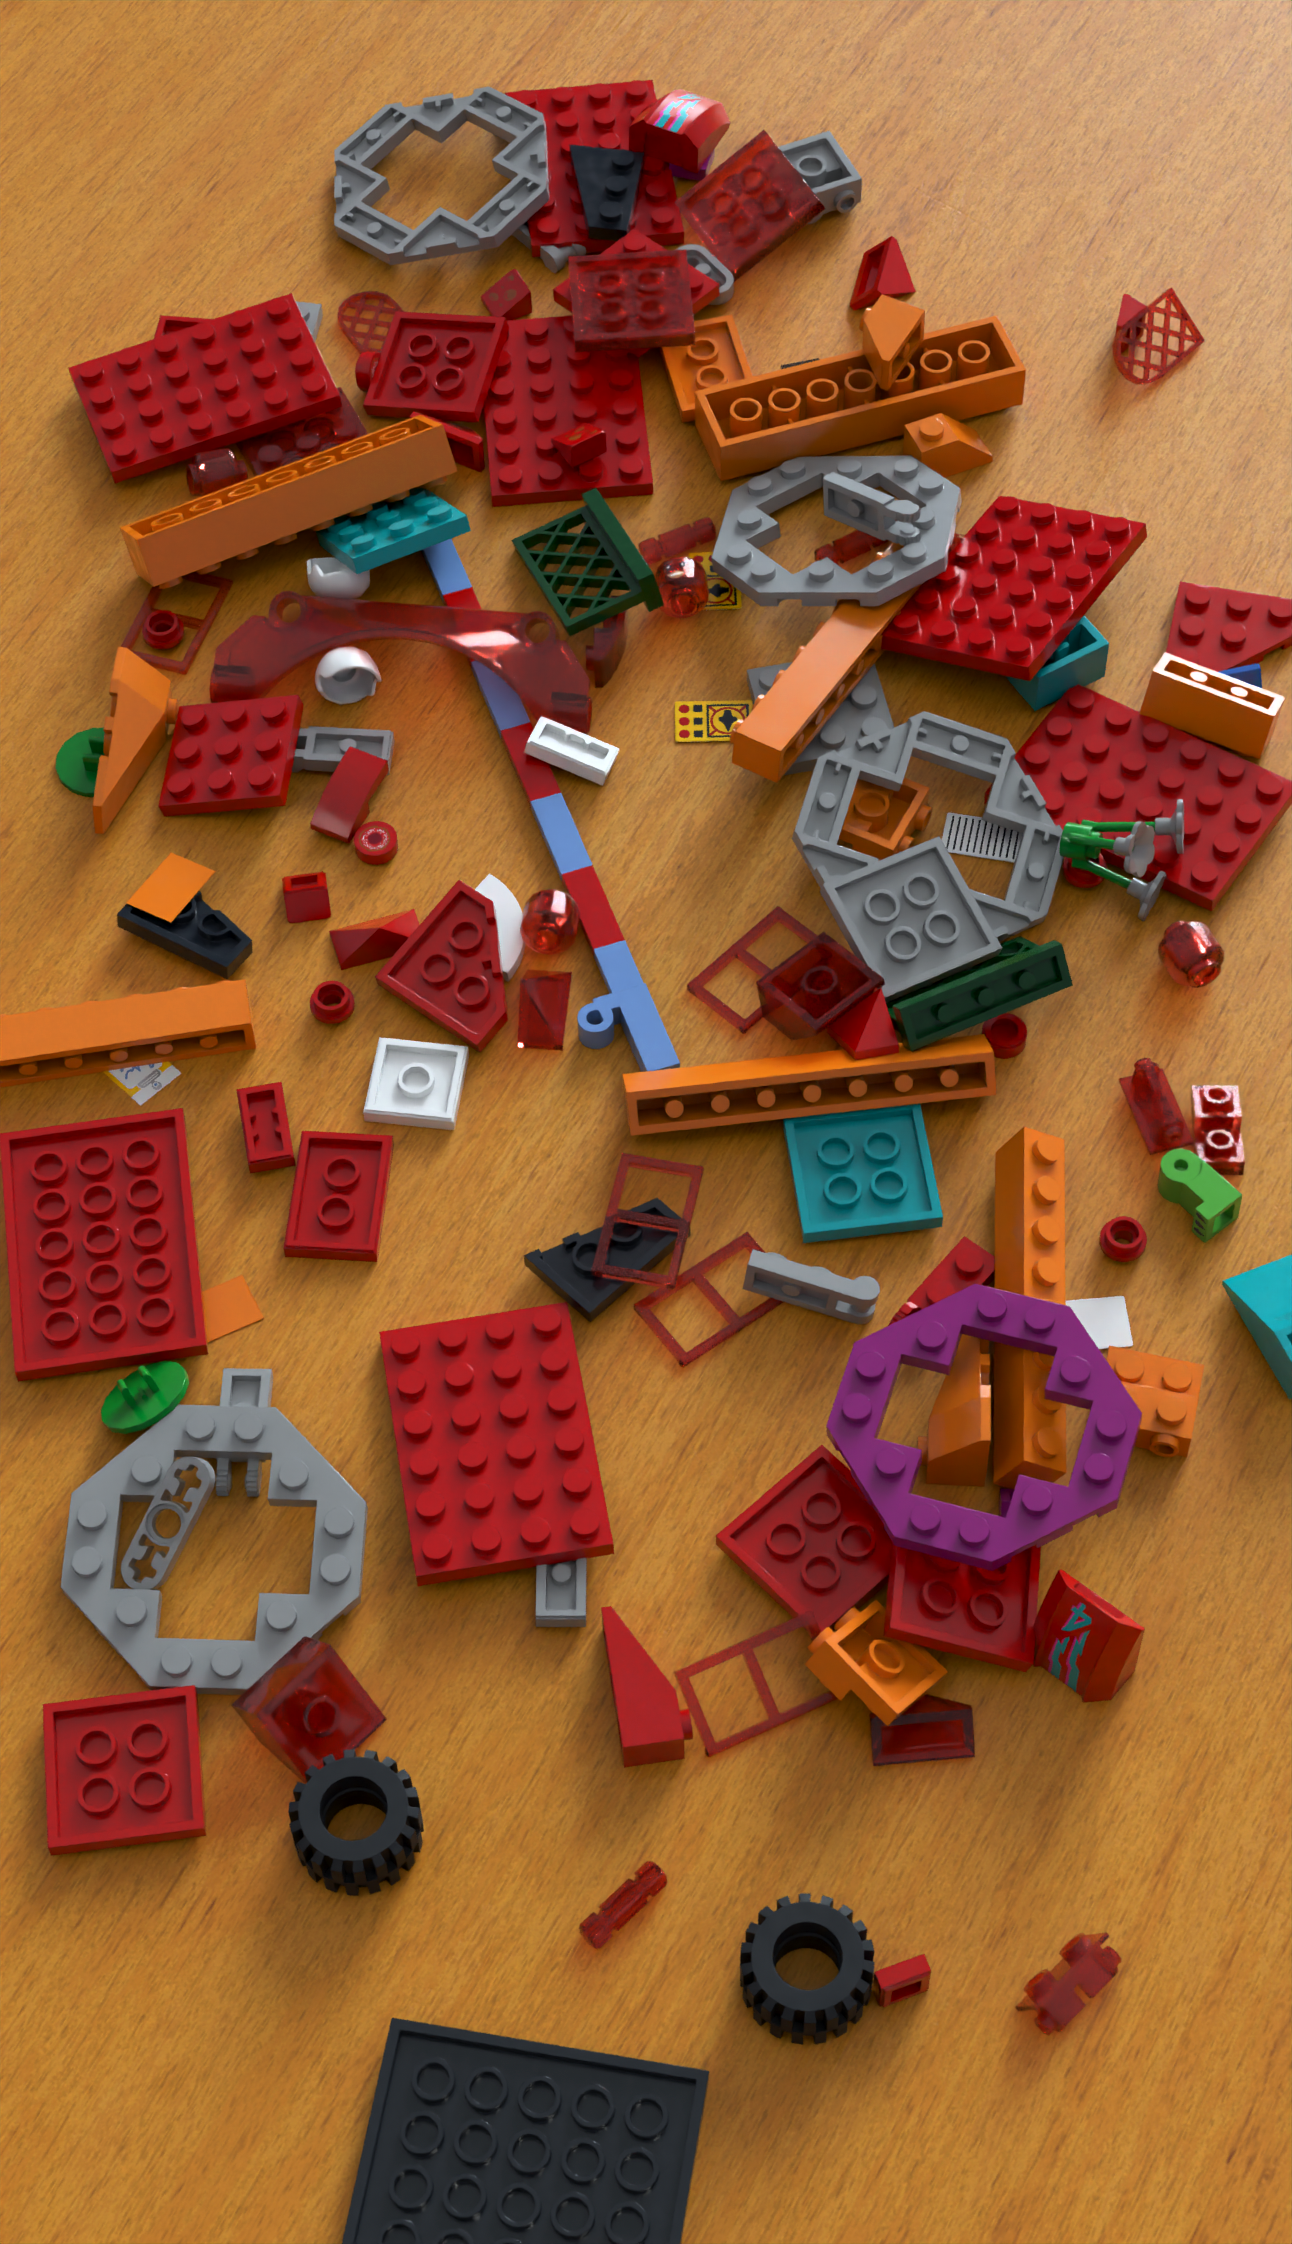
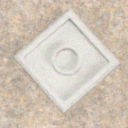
[363,1037,469,1130]

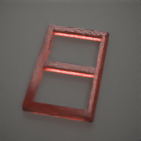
[120,571,233,675]
[687,906,837,1034]
[591,1153,704,1290]
[634,1232,784,1368]
[674,1611,838,1757]

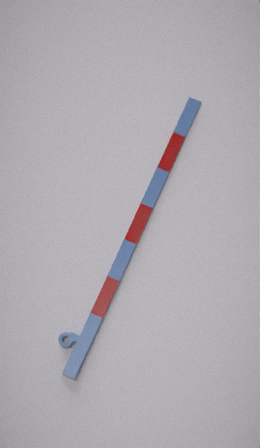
[421,539,680,1072]

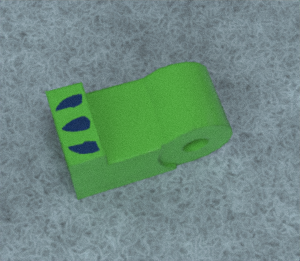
[1157,1148,1242,1243]

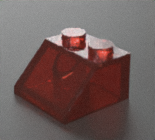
[756,932,885,1040]
[231,1636,387,1784]

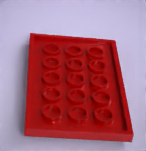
[505,80,684,257]
[68,293,342,484]
[484,315,653,507]
[881,496,1147,681]
[984,684,1292,912]
[0,1108,209,1382]
[379,1302,614,1586]

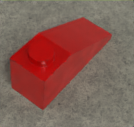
[601,1606,693,1768]

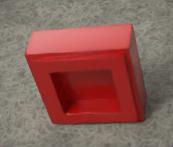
[872,1954,931,2007]

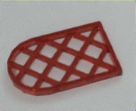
[1112,288,1205,385]
[337,291,404,354]

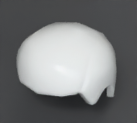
[307,557,370,604]
[315,646,382,705]

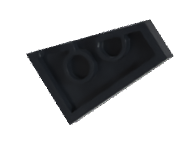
[569,144,645,241]
[117,891,253,979]
[524,1198,691,1322]

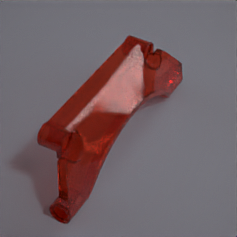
[210,591,592,735]

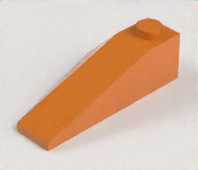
[92,647,179,834]
[917,1334,991,1486]

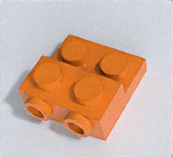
[839,778,933,861]
[1106,1346,1204,1457]
[805,1600,948,1727]

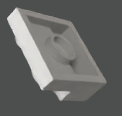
[760,131,862,224]

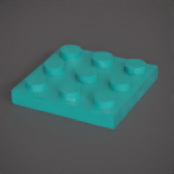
[315,487,471,574]
[783,1104,943,1243]

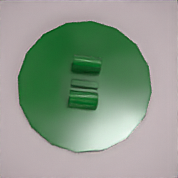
[55,728,105,797]
[101,1361,189,1434]

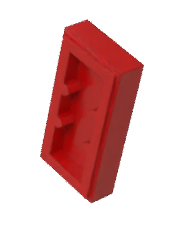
[236,1082,296,1174]

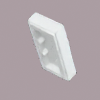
[524,716,620,786]

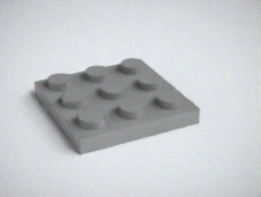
[747,662,894,775]
[820,836,1002,1003]

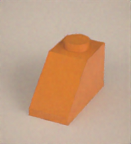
[859,294,925,391]
[902,413,993,478]

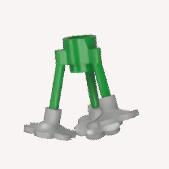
[1059,799,1184,921]

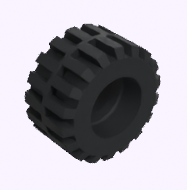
[288,1749,424,1896]
[740,1893,875,2045]

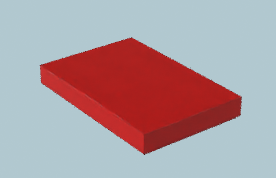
[283,1131,394,1262]

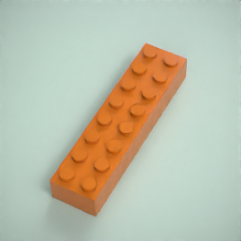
[695,315,1026,481]
[120,415,458,589]

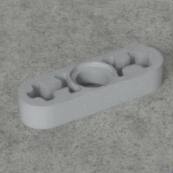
[121,1457,216,1590]

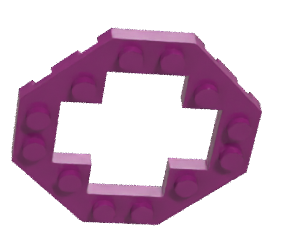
[826,1284,1142,1571]

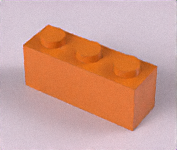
[1139,653,1285,759]

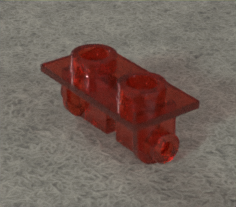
[1119,1058,1194,1155]
[1015,1932,1122,2035]

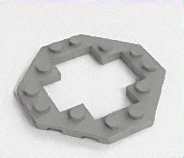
[334,87,549,265]
[711,456,962,606]
[792,711,1064,942]
[60,1405,368,1695]

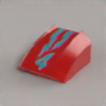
[629,89,730,173]
[1033,1569,1145,1703]

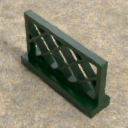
[512,488,664,637]
[863,936,1073,1051]

